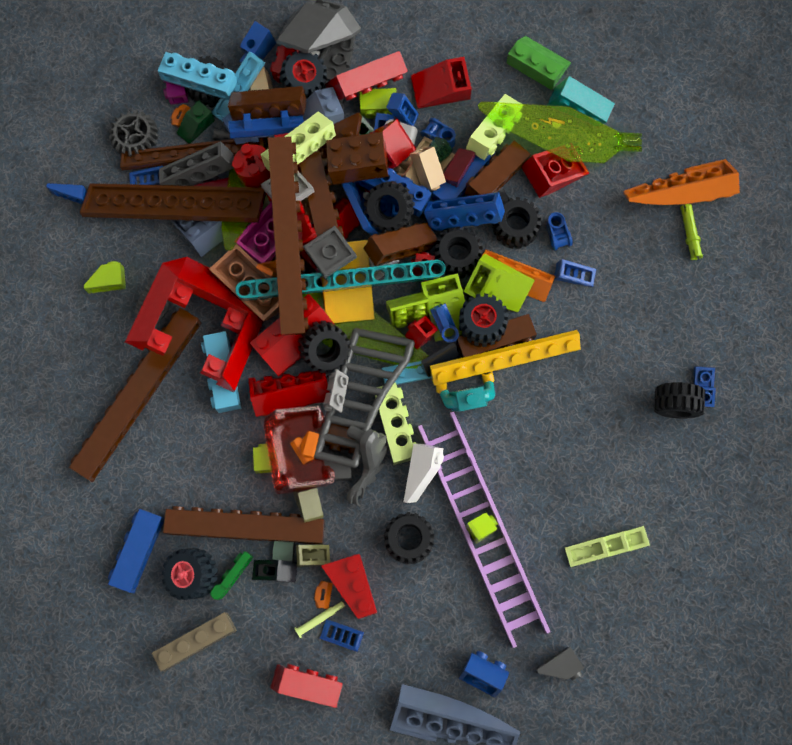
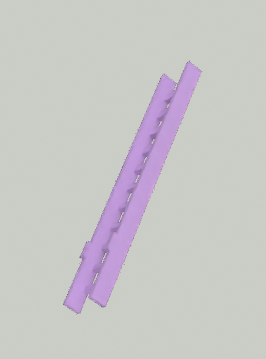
[418,412,550,648]

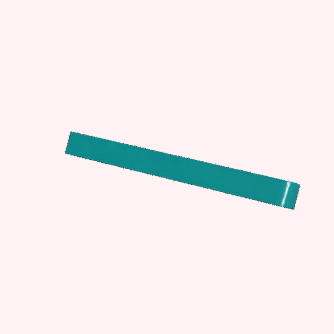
[235,260,446,301]

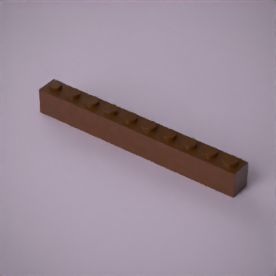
[268,137,308,336]
[69,308,202,482]

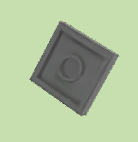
[303,226,357,278]

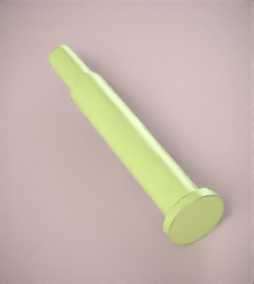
[294,601,345,638]

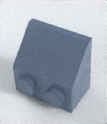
[303,87,344,124]

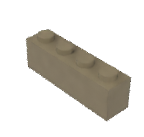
[152,612,237,671]

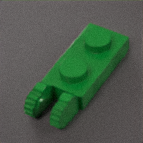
[210,551,253,600]

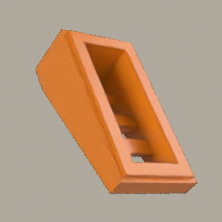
[256,260,277,277]

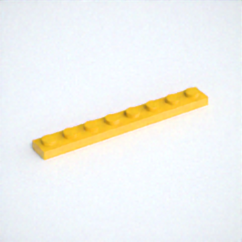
[430,330,581,386]

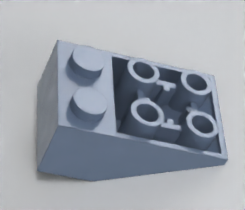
[171,220,231,257]

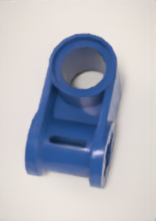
[420,118,455,150]
[546,212,573,251]

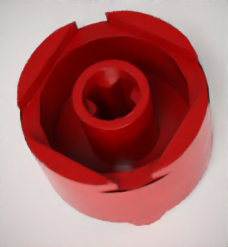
[232,144,270,188]

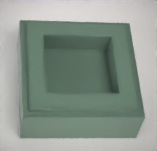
[272,541,294,562]

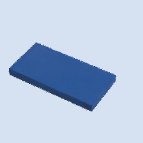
[341,182,383,236]

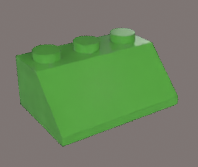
[507,36,571,90]

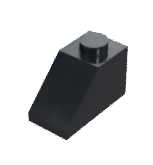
[252,560,297,583]

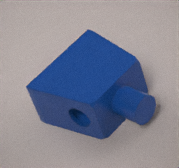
[239,21,276,64]

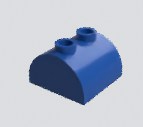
[459,651,509,698]

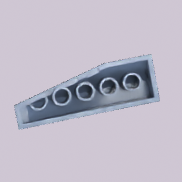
[390,684,520,745]

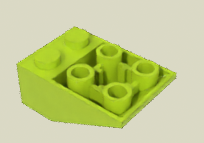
[464,254,535,312]
[421,273,465,342]
[386,292,429,328]

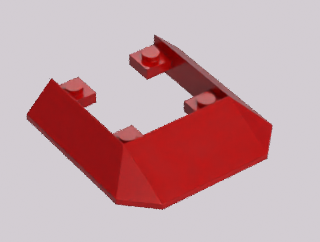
[125,257,263,393]

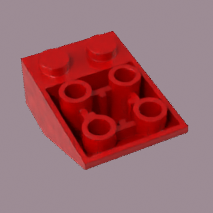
[411,57,472,109]

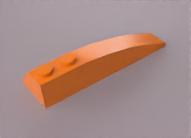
[624,159,740,205]

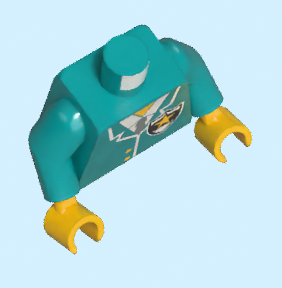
[436,371,495,412]

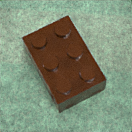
[326,132,389,185]

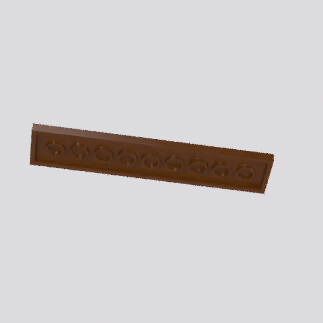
[80,183,266,223]

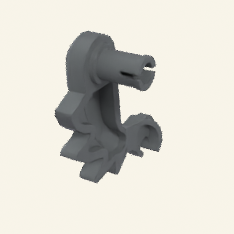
[346,425,389,507]

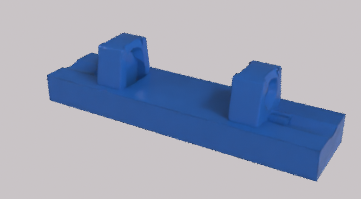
[228,110,304,139]

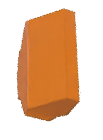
[171,104,190,127]
[300,431,320,458]
[290,437,314,465]
[314,581,333,609]

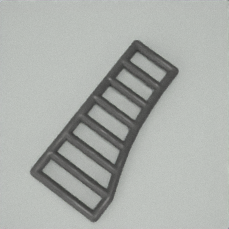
[314,328,415,468]

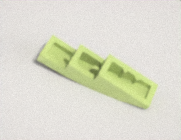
[565,526,650,567]

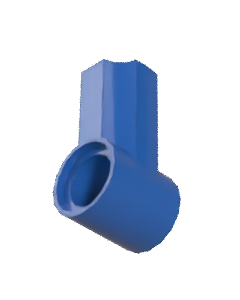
[430,303,459,343]

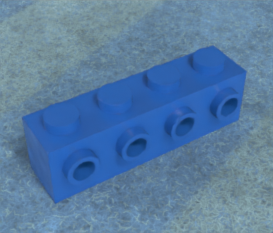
[355,168,432,218]
[424,192,505,231]

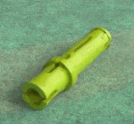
[680,204,703,260]

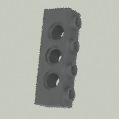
[159,141,234,186]

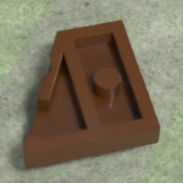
[322,113,362,148]

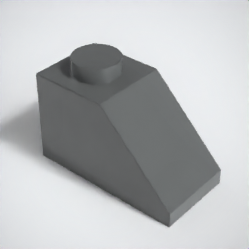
[535,647,584,681]

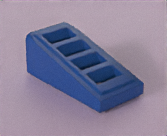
[387,93,418,126]
[129,166,164,185]
[46,183,87,204]
[554,259,596,287]
[320,619,364,652]

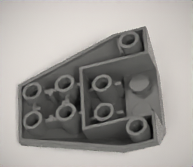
[277,0,361,53]

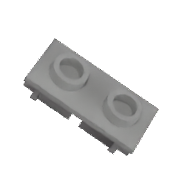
[323,369,349,413]

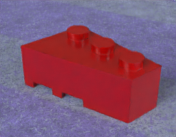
[321,554,378,619]

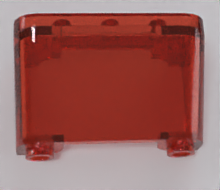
[264,406,335,494]

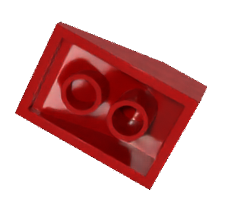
[521,143,589,198]

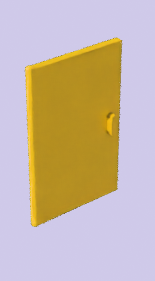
[322,240,375,323]

